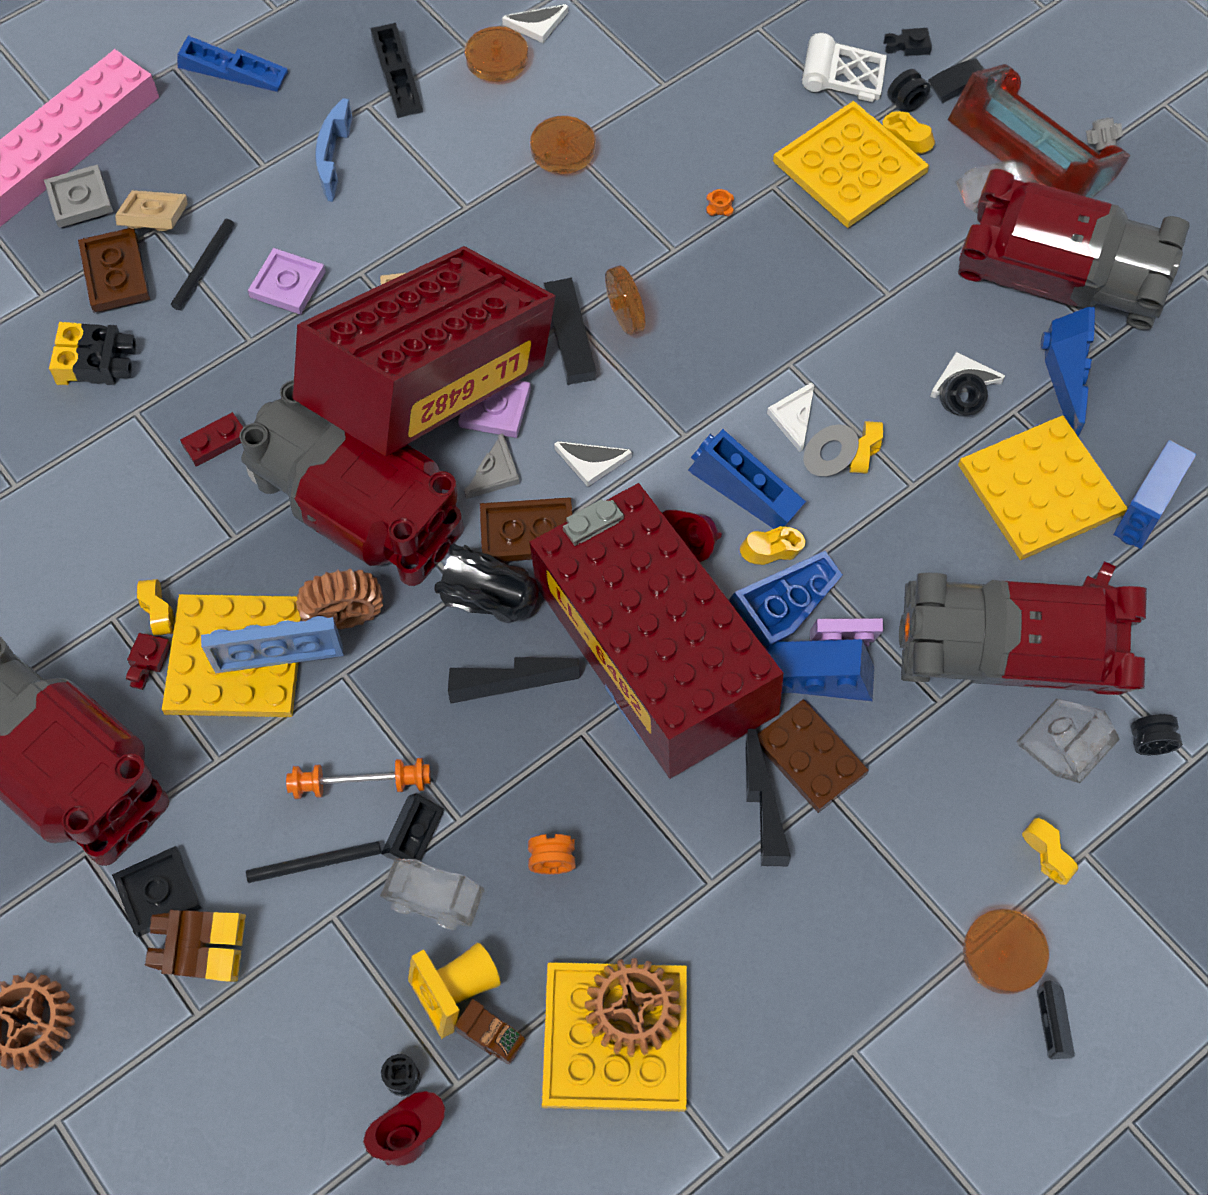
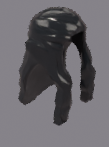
[434,543,539,623]

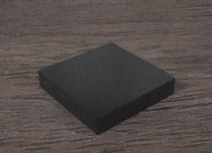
[112,846,202,938]

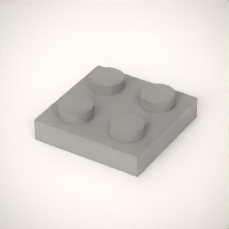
[44,164,113,228]

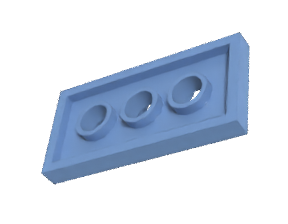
[201,616,344,673]

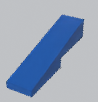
[177,35,288,92]

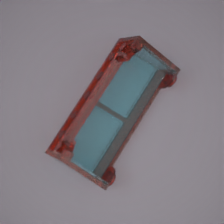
[947,64,1130,198]

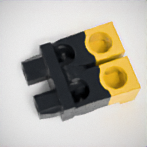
[49,322,137,385]

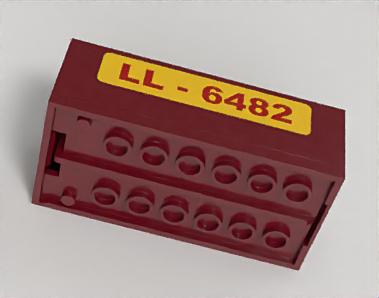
[293,246,556,456]
[529,483,784,779]

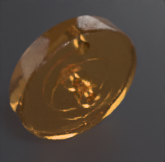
[465,26,529,82]
[530,116,596,174]
[605,265,646,336]
[963,909,1049,995]

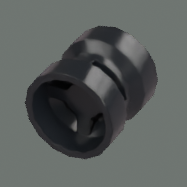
[381,1054,420,1097]

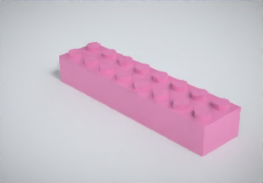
[0,49,159,227]

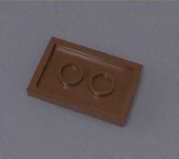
[78,228,150,313]
[480,497,572,562]
[757,699,869,813]

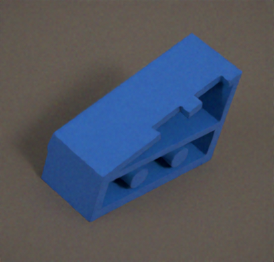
[766,639,874,702]

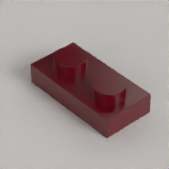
[180,412,243,467]

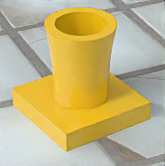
[408,942,500,1039]

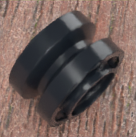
[887,69,931,113]
[940,373,988,415]

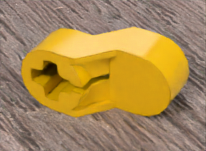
[882,111,935,153]
[849,421,883,474]
[740,526,805,565]
[137,579,175,635]
[1022,818,1079,885]

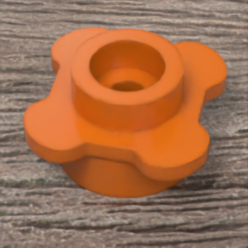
[706,189,734,216]

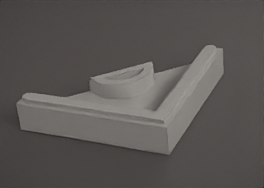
[464,434,520,499]

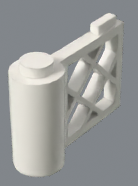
[802,33,887,102]

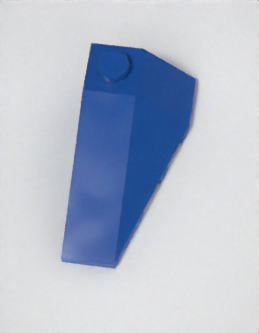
[1041,307,1095,437]
[729,551,843,647]

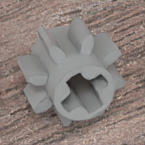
[1086,117,1123,150]

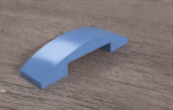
[316,98,352,202]

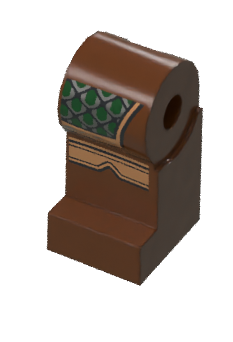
[455,999,526,1065]

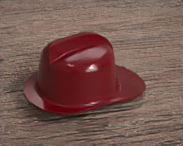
[662,510,722,562]
[363,1091,445,1166]

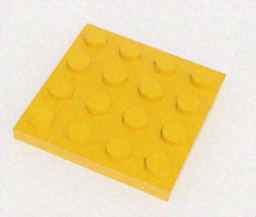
[773,101,929,228]
[958,415,1128,561]
[162,594,302,717]
[542,962,687,1112]

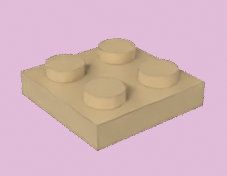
[115,190,187,231]

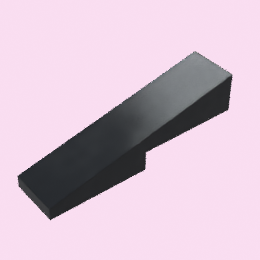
[370,22,423,118]
[544,278,596,385]
[448,657,580,704]
[745,729,791,867]

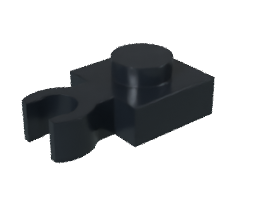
[883,27,932,56]

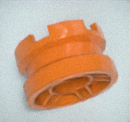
[528,834,575,875]

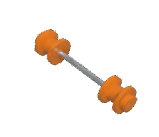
[286,758,431,799]

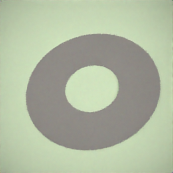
[804,425,859,476]

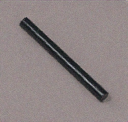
[171,218,234,310]
[246,841,381,883]

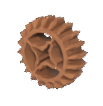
[296,569,383,630]
[585,958,681,1057]
[0,973,75,1071]

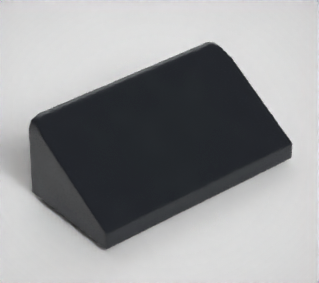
[381,793,444,869]
[1037,981,1075,1059]

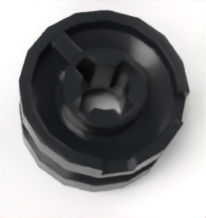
[1130,714,1183,756]

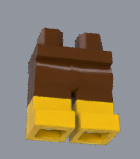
[145,910,246,982]

